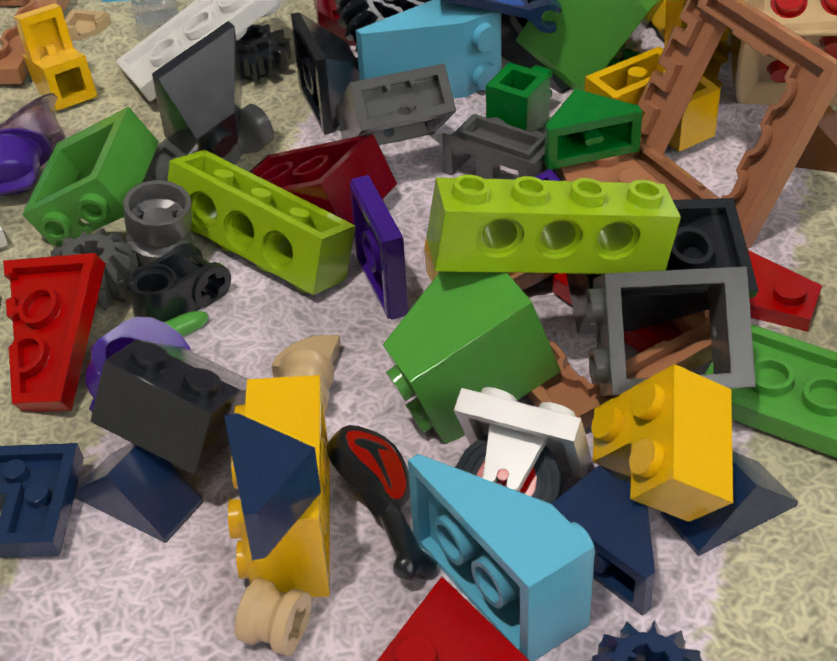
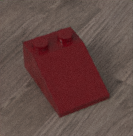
[249,133,397,224]

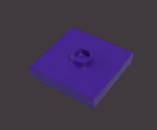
[349,175,408,320]

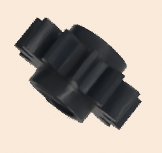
[237,24,292,83]

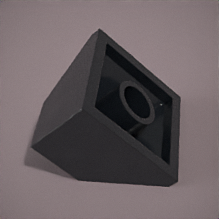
[291,12,360,135]
[152,21,242,158]

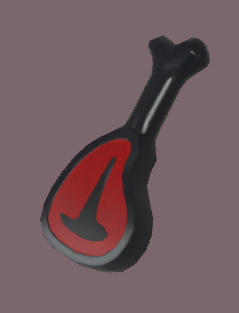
[326,425,438,581]

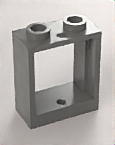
[335,63,456,145]
[585,266,756,396]

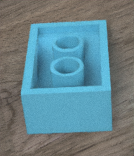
[356,0,501,99]
[408,454,595,661]

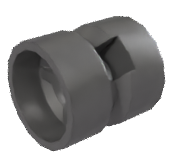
[123,180,193,268]

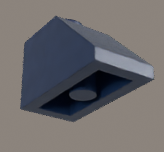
[551,465,655,616]

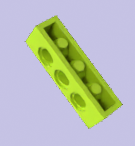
[167,150,356,295]
[426,175,681,274]

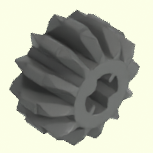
[50,228,139,311]

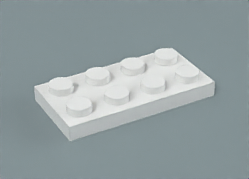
[116,0,283,102]

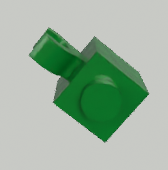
[486,62,553,132]

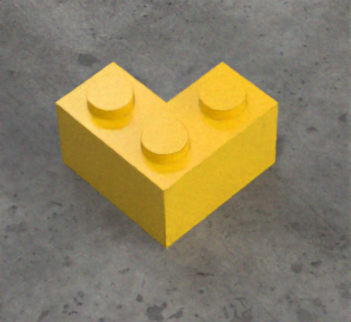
[584,46,721,152]
[591,364,733,522]

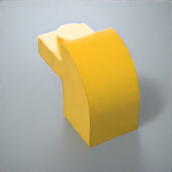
[14,3,98,111]

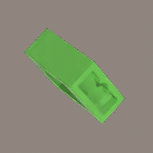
[22,106,159,246]

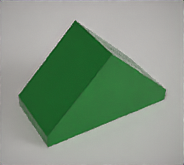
[545,89,643,170]

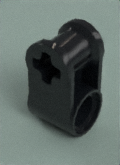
[128,243,231,322]

